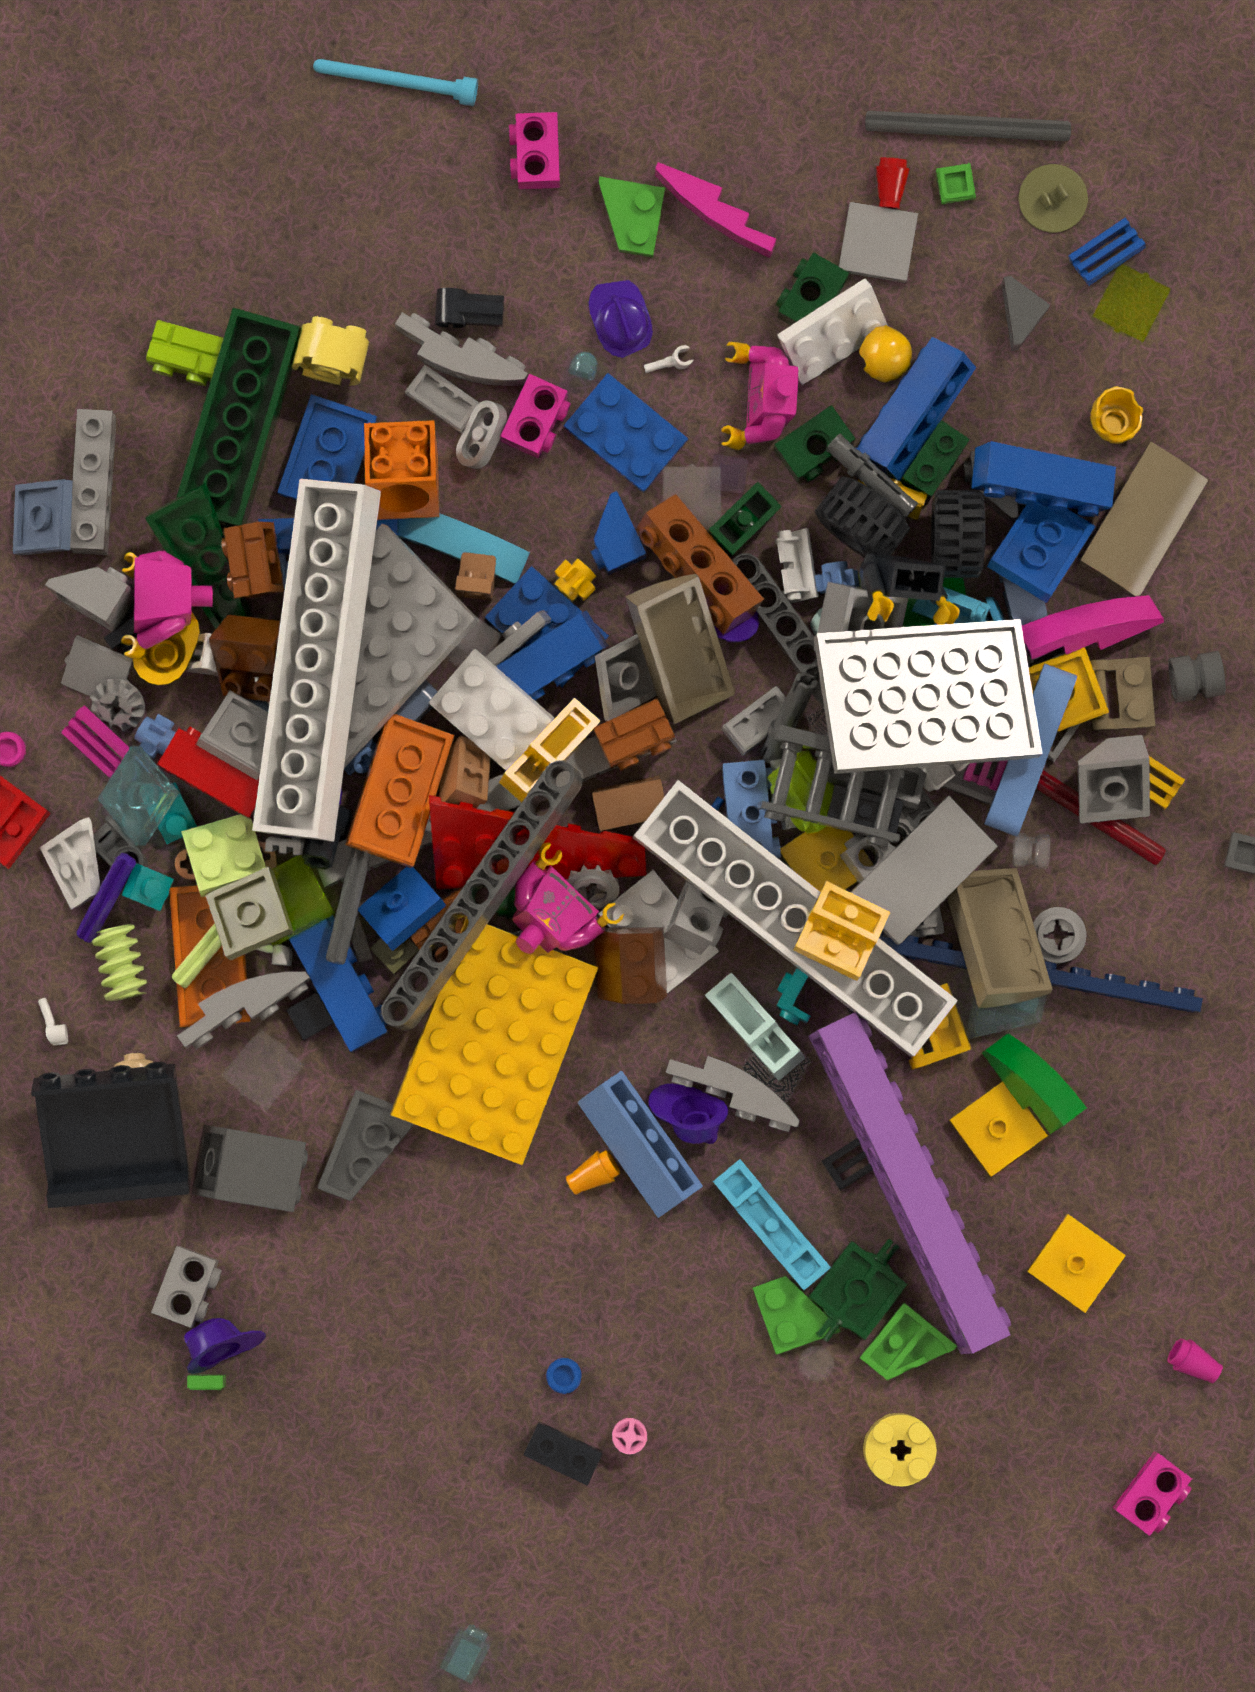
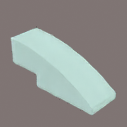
[705,972,805,1081]

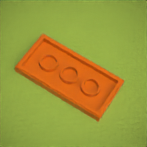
[345,714,454,868]
[169,885,251,1028]

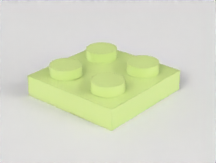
[181,814,266,897]

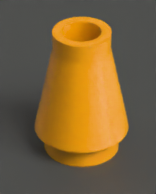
[566,1149,621,1195]

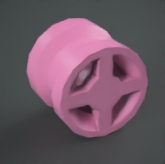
[612,1418,647,1454]

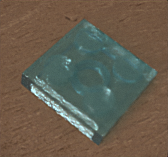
[98,746,180,846]

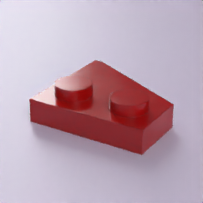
[0,776,51,869]

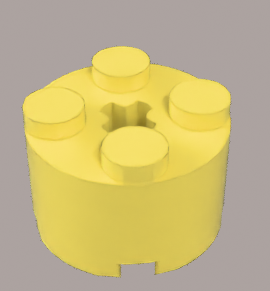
[292,316,369,386]
[863,1413,937,1486]

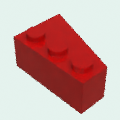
[157,726,259,819]

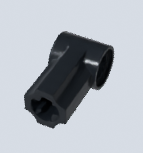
[435,288,504,328]
[302,804,352,870]

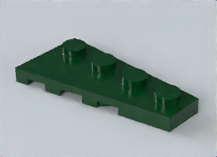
[145,483,251,629]

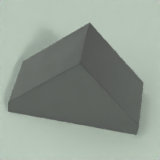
[1001,276,1050,351]

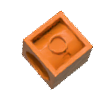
[364,420,440,520]

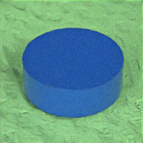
[546,1358,582,1394]

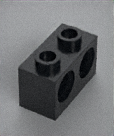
[524,1421,603,1486]

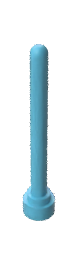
[313,59,478,106]

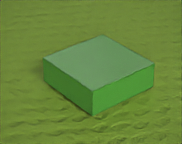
[936,163,976,204]
[187,1374,226,1390]

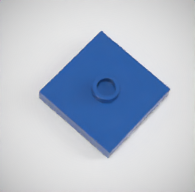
[358,867,446,951]

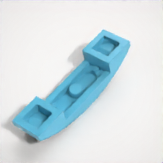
[398,513,530,584]
[713,1159,831,1290]

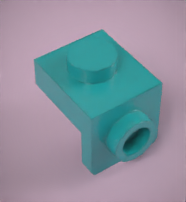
[145,783,197,844]
[122,863,174,911]
[776,968,811,1025]

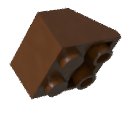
[209,615,280,702]

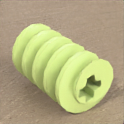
[92,924,147,1001]

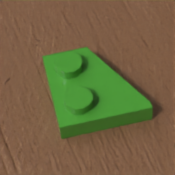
[599,176,665,257]
[753,1276,840,1355]
[859,1303,957,1380]

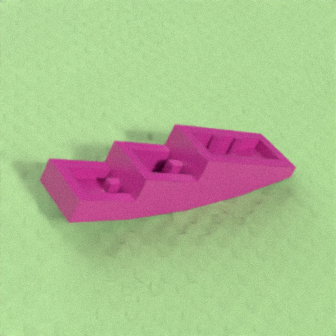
[655,162,776,258]
[1022,595,1164,660]

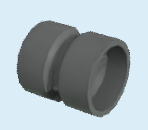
[1168,651,1226,703]

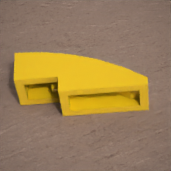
[499,698,600,803]

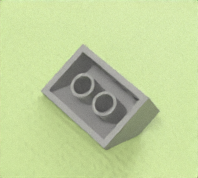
[45,567,134,631]

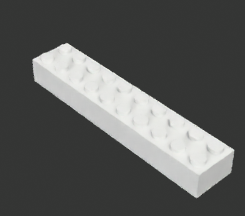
[252,479,381,842]
[633,780,958,1057]

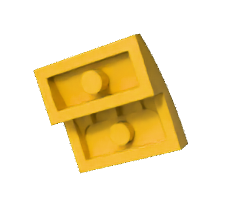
[793,881,890,981]

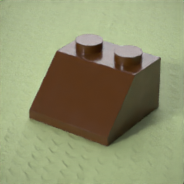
[594,927,667,1004]

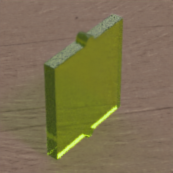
[1092,264,1171,343]

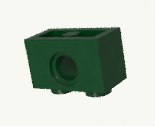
[775,252,849,325]
[773,405,856,483]
[901,420,970,503]
[707,481,782,558]

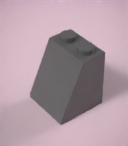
[192,1125,308,1212]

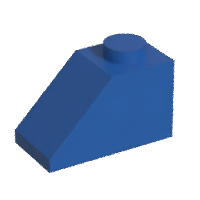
[590,491,646,576]

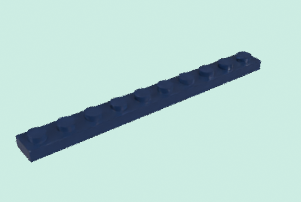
[879,930,1203,1013]

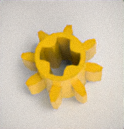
[554,559,596,602]

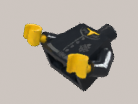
[860,553,960,625]

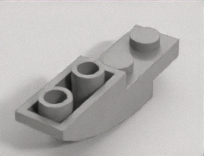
[395,312,528,386]
[177,972,311,1050]
[666,1056,800,1132]

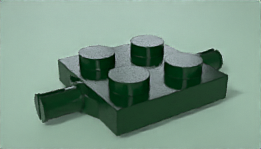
[808,1239,907,1343]

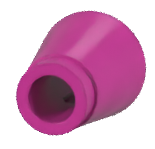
[1167,1338,1223,1384]

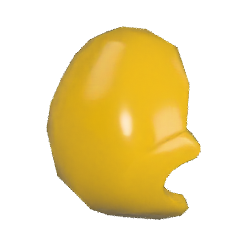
[859,325,912,383]
[1090,386,1143,444]

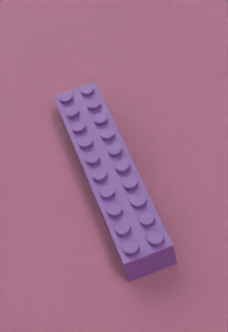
[808,1012,1011,1355]

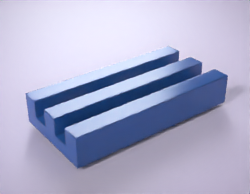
[1068,217,1146,286]

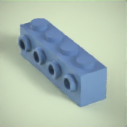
[722,760,781,858]
[577,1071,703,1218]

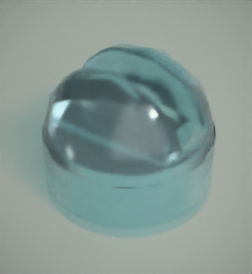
[568,352,598,380]

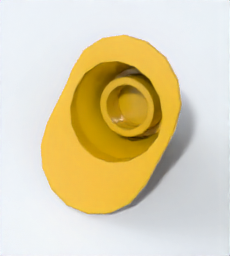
[133,611,200,685]

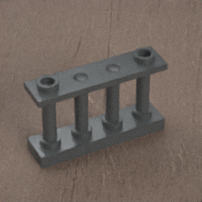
[757,725,916,847]

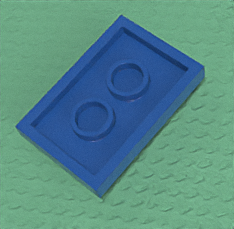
[564,373,688,493]
[277,394,378,500]
[987,502,1096,603]
[485,566,609,688]

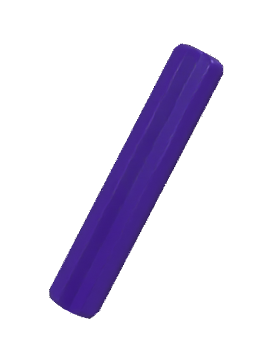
[76,853,136,943]

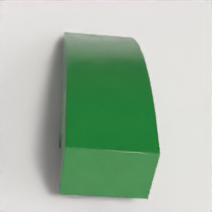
[982,1033,1087,1134]

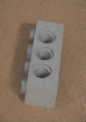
[70,409,117,555]

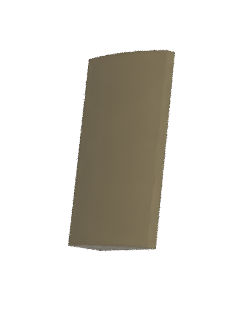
[1078,442,1208,597]
[625,574,735,724]
[947,868,1053,1009]

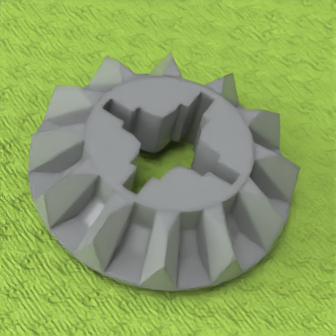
[90,678,145,732]
[565,865,619,910]
[1033,907,1086,963]

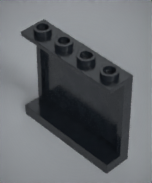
[31,1062,191,1208]

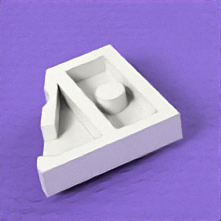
[40,817,101,909]

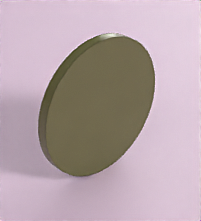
[1019,164,1088,233]

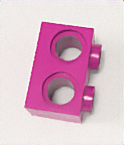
[509,112,560,189]
[500,374,571,459]
[1112,1451,1192,1536]

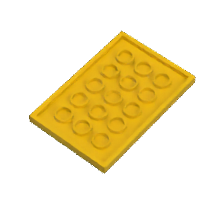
[390,917,598,1165]

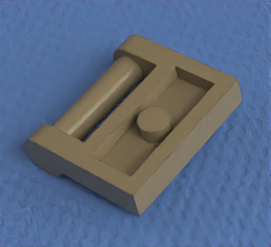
[1090,657,1156,732]

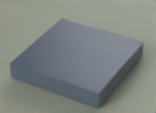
[13,479,73,555]

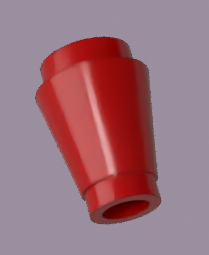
[876,157,910,209]

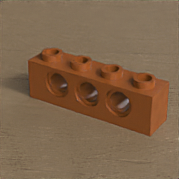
[636,494,764,635]

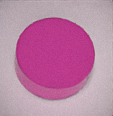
[0,732,26,767]

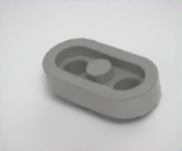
[456,401,507,469]

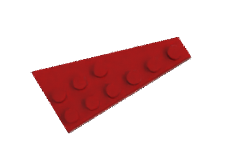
[429,795,646,889]

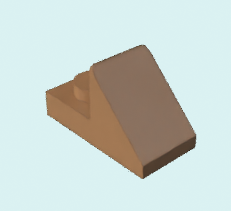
[455,552,496,601]

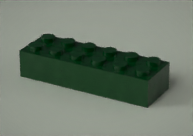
[176,307,301,528]

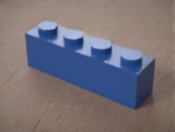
[857,337,976,481]
[971,441,1116,517]
[496,610,609,700]
[287,908,389,1053]

